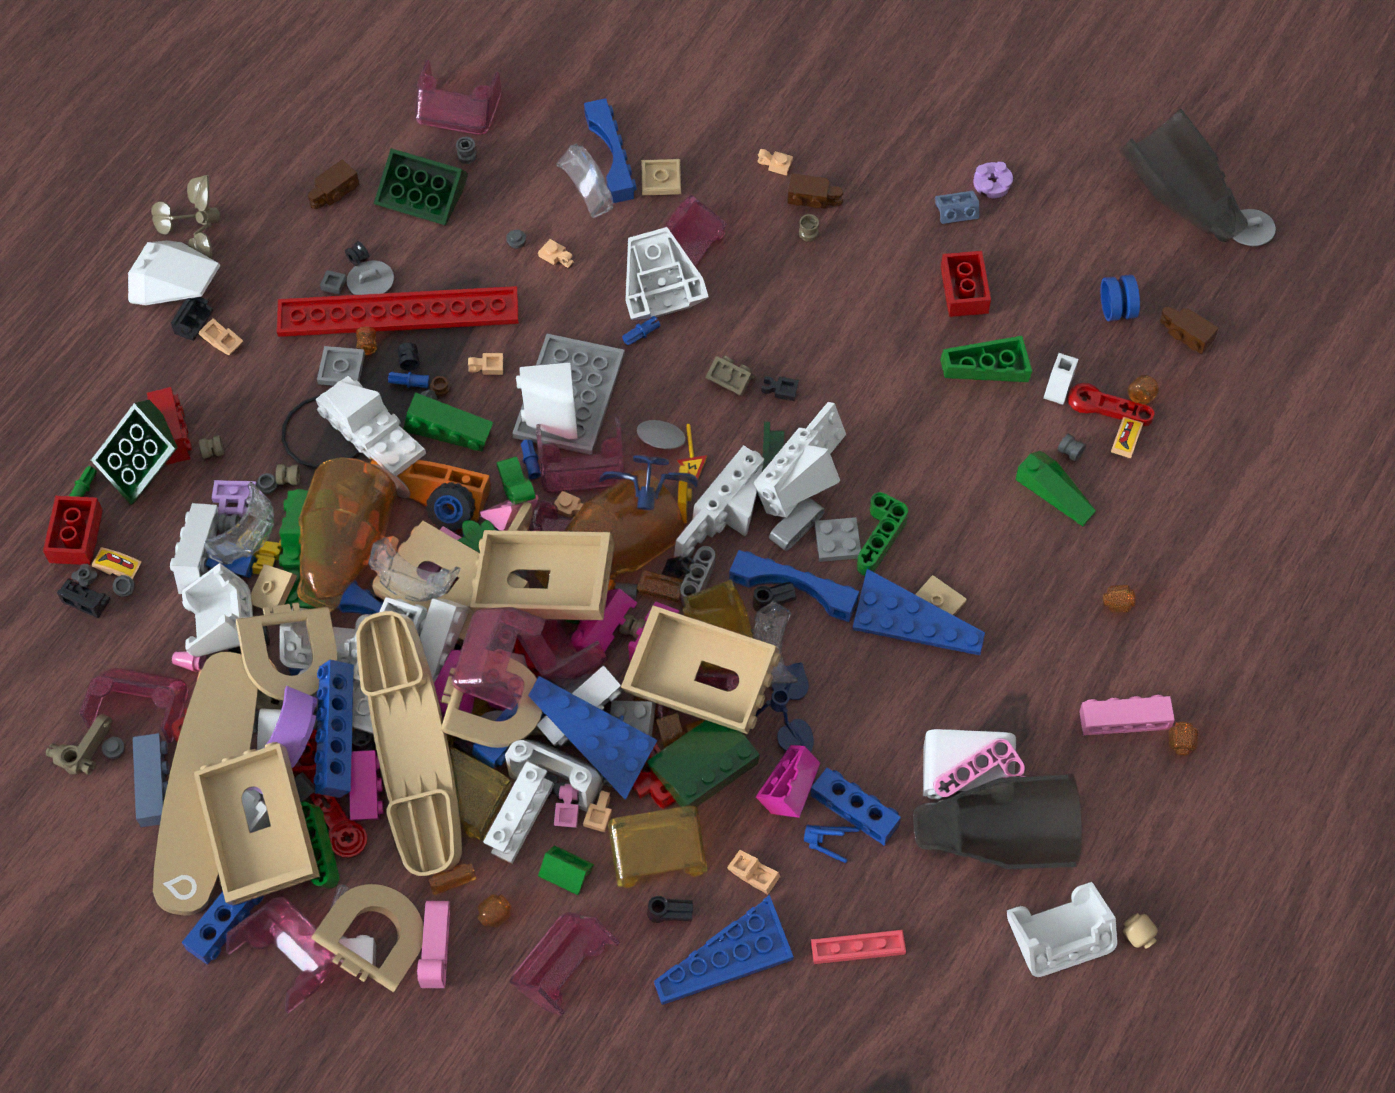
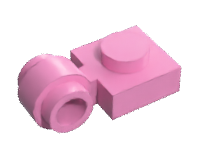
[554,784,579,828]

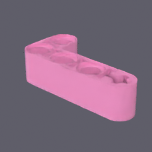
[933,738,1025,797]
[417,901,450,988]

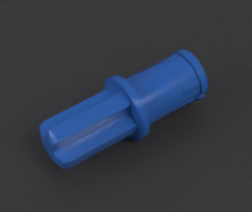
[622,316,661,346]
[388,372,429,389]
[521,439,541,479]

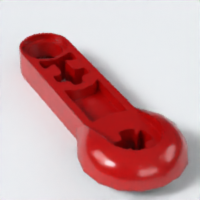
[1067,383,1155,426]
[309,778,367,858]

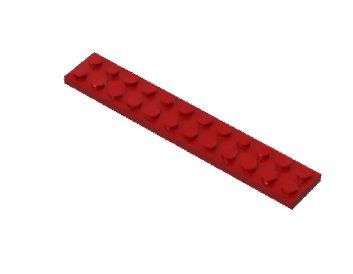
[277,286,519,337]

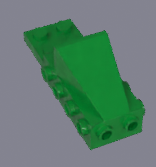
[279,489,335,609]

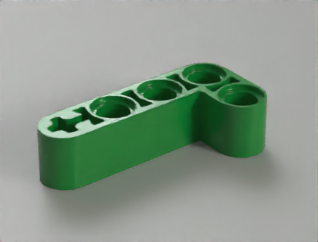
[496,456,536,505]
[857,492,908,576]
[301,802,339,889]

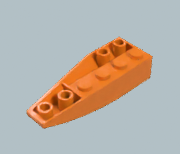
[366,459,491,523]

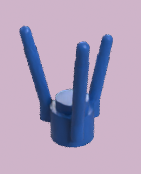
[804,824,860,863]

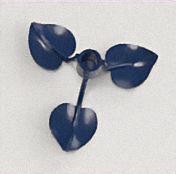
[599,455,698,510]
[741,662,814,752]

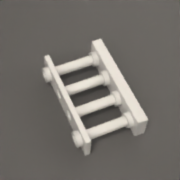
[484,761,554,864]

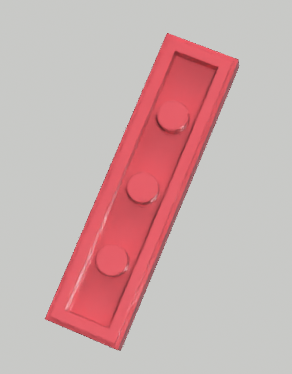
[811,930,906,964]

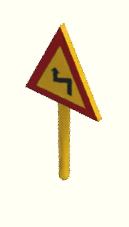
[677,424,707,480]

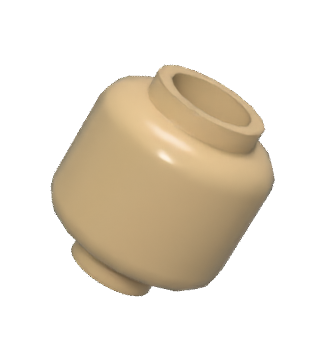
[1123,913,1158,949]

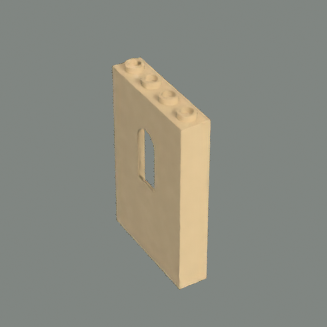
[372,521,529,650]
[469,530,615,620]
[621,606,781,734]
[194,742,320,906]

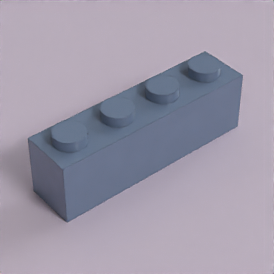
[133,733,169,827]

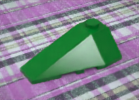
[1015,451,1096,526]

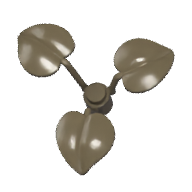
[151,175,220,259]

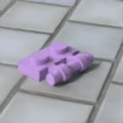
[212,480,257,518]

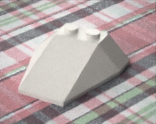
[626,227,709,320]
[129,240,220,305]

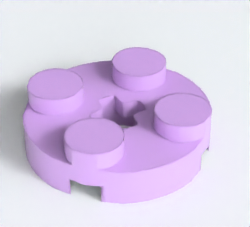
[973,162,1013,198]

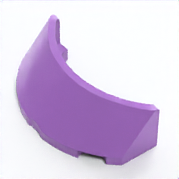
[264,686,317,768]

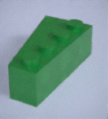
[940,336,1032,382]
[403,393,493,452]

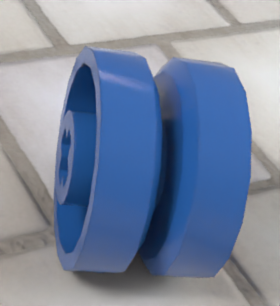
[1100,274,1140,322]

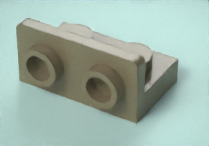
[705,356,755,396]

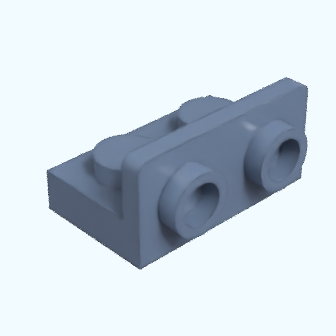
[935,191,979,224]

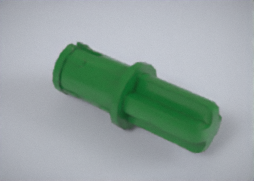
[69,466,97,497]

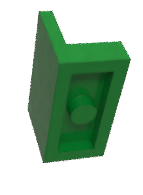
[538,845,594,895]

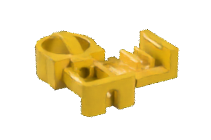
[238,533,283,574]

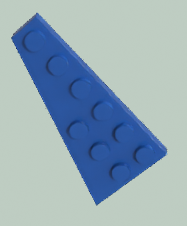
[853,569,985,655]
[528,676,657,799]
[654,894,794,1005]

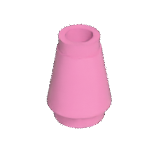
[172,651,207,672]

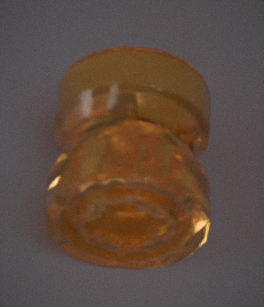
[356,327,377,355]

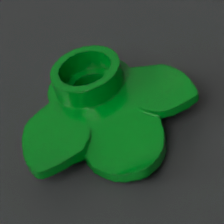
[457,520,495,553]

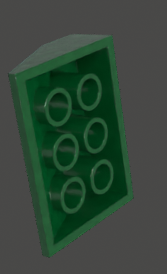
[373,148,468,226]
[91,399,178,505]
[646,720,760,814]

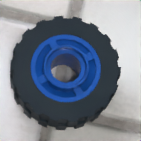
[426,482,475,531]

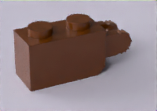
[307,159,360,209]
[788,173,844,209]
[1160,306,1219,354]

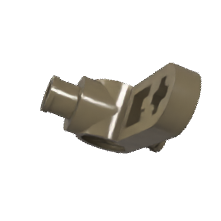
[46,714,112,775]

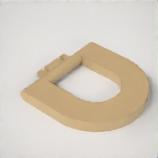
[236,603,337,701]
[441,645,542,748]
[311,884,424,992]

